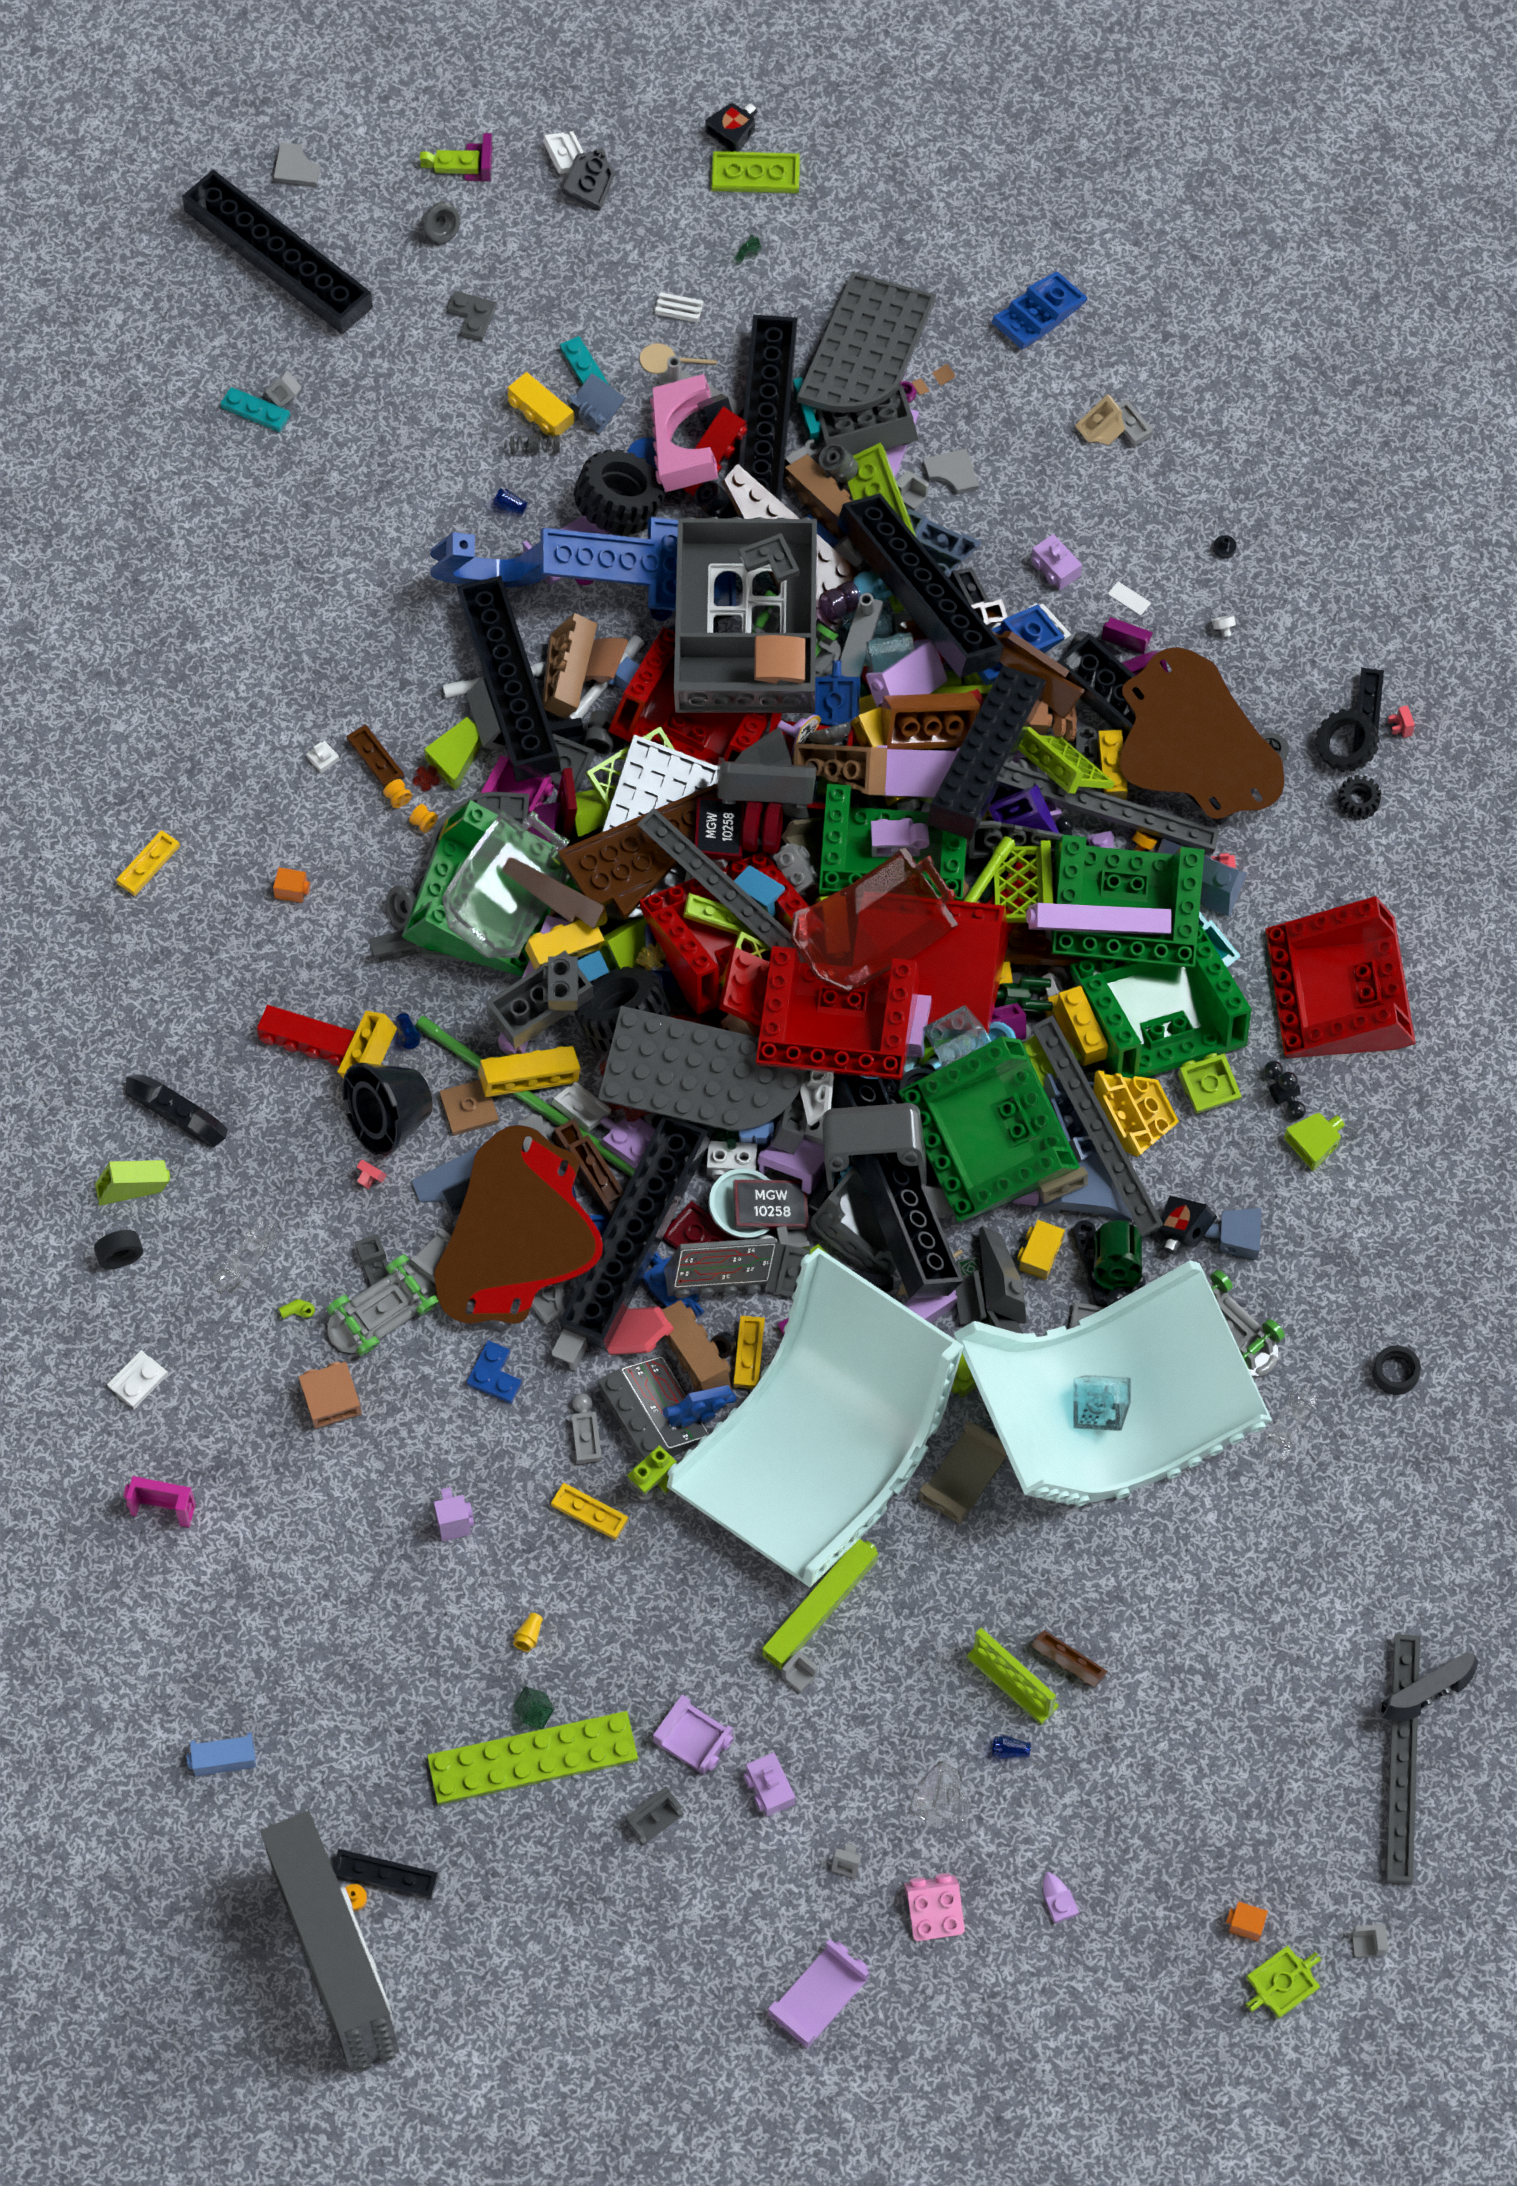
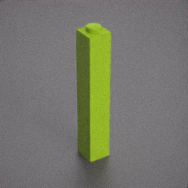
[762,1539,878,1671]

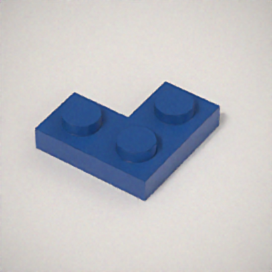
[467,1340,522,1404]

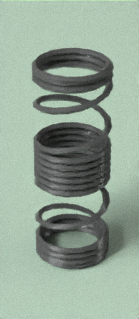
[510,435,560,454]

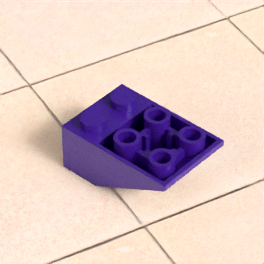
[988,785,1059,861]

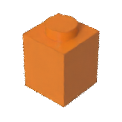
[273,867,311,903]
[1226,1901,1268,1942]

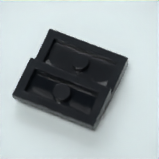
[948,567,990,605]

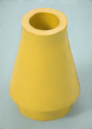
[513,1613,543,1652]

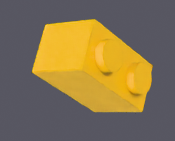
[1017,1220,1065,1280]

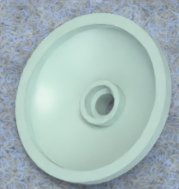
[709,1168,771,1239]

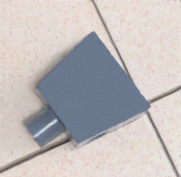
[1205,1208,1261,1260]

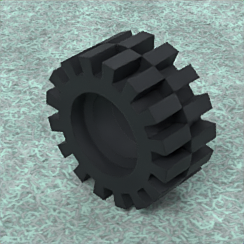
[1337,775,1381,820]

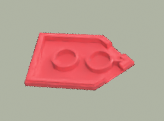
[608,1306,674,1355]

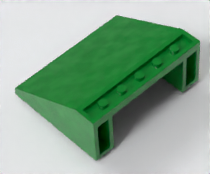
[819,784,966,901]
[402,800,565,977]
[1052,835,1205,968]
[1070,925,1252,1078]
[898,1036,1080,1223]

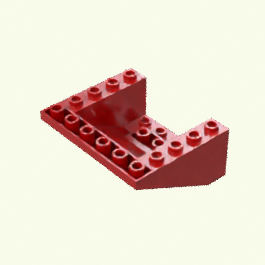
[608,627,772,766]
[639,851,823,1015]
[852,891,1009,1037]
[1265,896,1416,1058]
[756,946,920,1080]

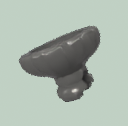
[421,202,461,243]
[808,722,851,746]
[386,885,418,930]

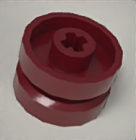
[743,801,783,855]

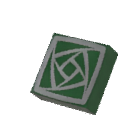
[956,1255,984,1282]

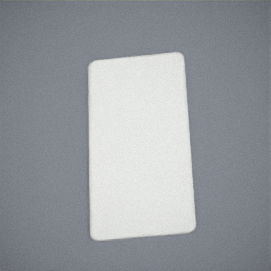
[1108,582,1151,615]

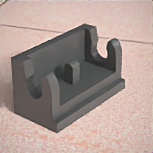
[625,1786,684,1846]

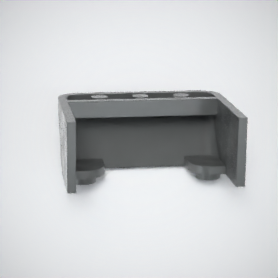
[716,757,816,808]
[822,1103,927,1191]

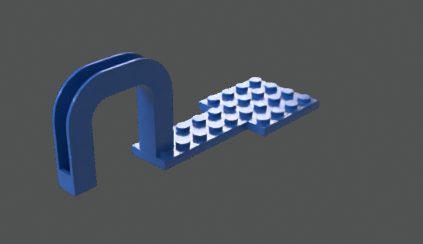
[430,517,736,617]

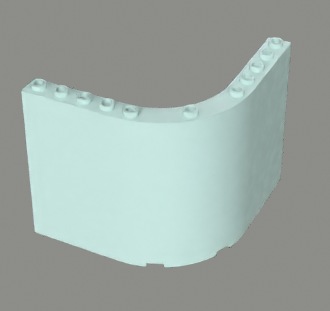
[667,1248,964,1587]
[954,1260,1272,1507]

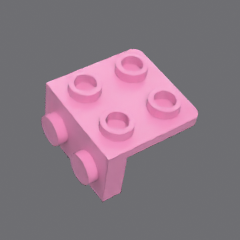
[904,1873,965,1941]

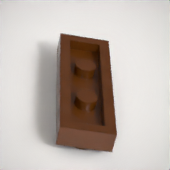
[346,724,405,788]
[1032,1630,1108,1687]

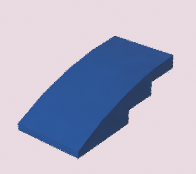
[991,271,1088,349]
[977,604,1065,685]

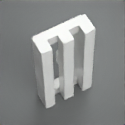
[655,292,703,323]

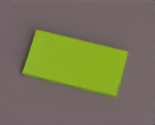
[712,151,800,193]

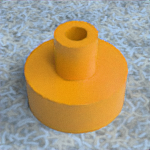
[1132,830,1157,852]
[345,1884,367,1912]

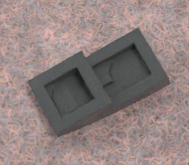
[355,1234,389,1286]

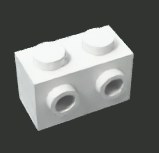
[707,1141,757,1180]

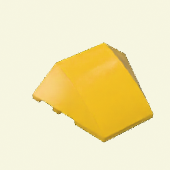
[1093,1070,1179,1157]

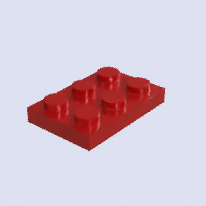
[719,947,770,1027]

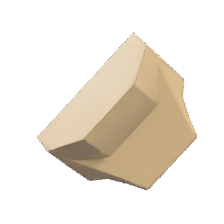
[1075,395,1125,445]

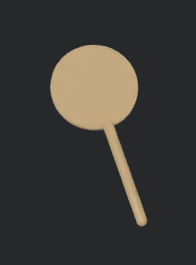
[640,343,717,374]

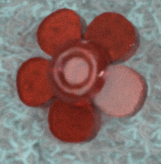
[413,766,440,791]

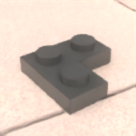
[447,291,497,342]
[739,533,800,583]

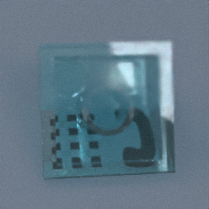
[1073,1375,1131,1431]

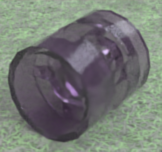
[819,581,861,621]

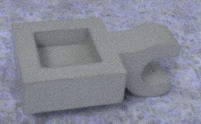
[785,439,822,467]

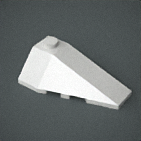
[800,1070,834,1126]

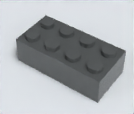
[486,950,594,1049]

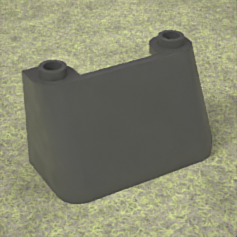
[810,1165,897,1276]

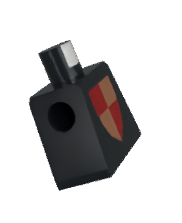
[705,103,757,152]
[1159,1195,1217,1255]

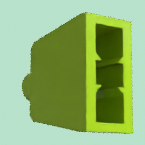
[1284,1113,1345,1171]

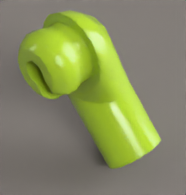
[278,1299,315,1319]

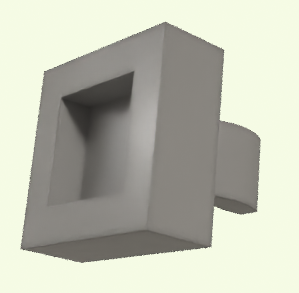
[831,1843,862,1879]

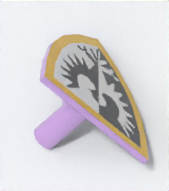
[777,715,821,762]

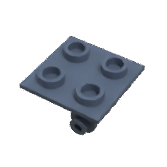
[567,373,626,434]

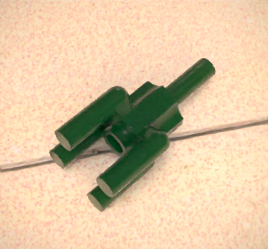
[996,977,1053,1017]

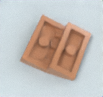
[754,635,805,684]
[584,638,629,684]

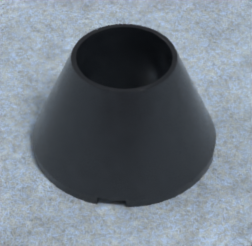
[342,1063,433,1157]

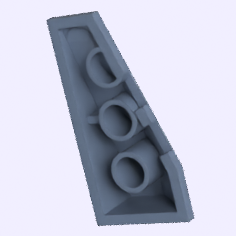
[1158,839,1247,917]
[411,1146,481,1202]

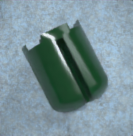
[1093,1220,1142,1290]

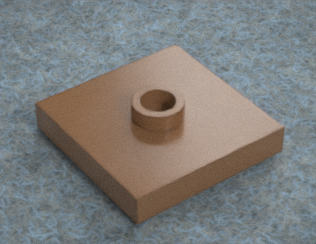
[439,1080,499,1136]

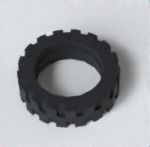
[1315,709,1380,772]

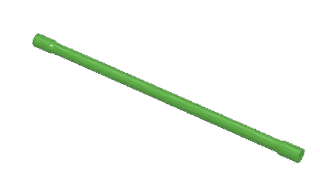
[415,1016,636,1178]

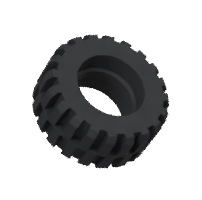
[574,449,665,535]
[574,966,671,1052]

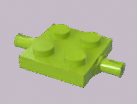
[1245,1945,1322,2019]

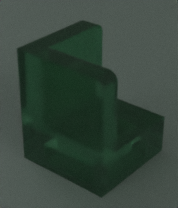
[513,1686,555,1729]

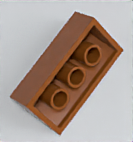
[881,693,980,750]

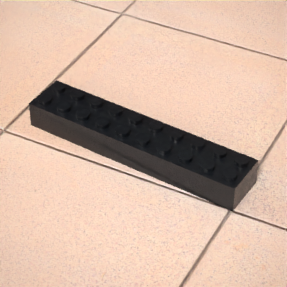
[182,169,373,335]
[735,314,797,517]
[837,493,1004,678]
[457,575,561,782]
[1057,634,1255,826]
[927,666,1047,840]
[831,1074,963,1299]
[559,1116,710,1351]

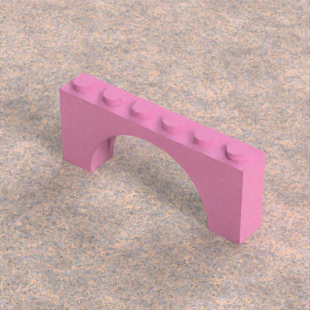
[650,374,718,492]

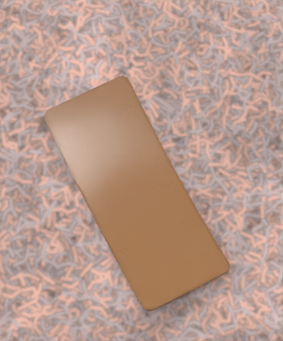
[911,364,956,395]

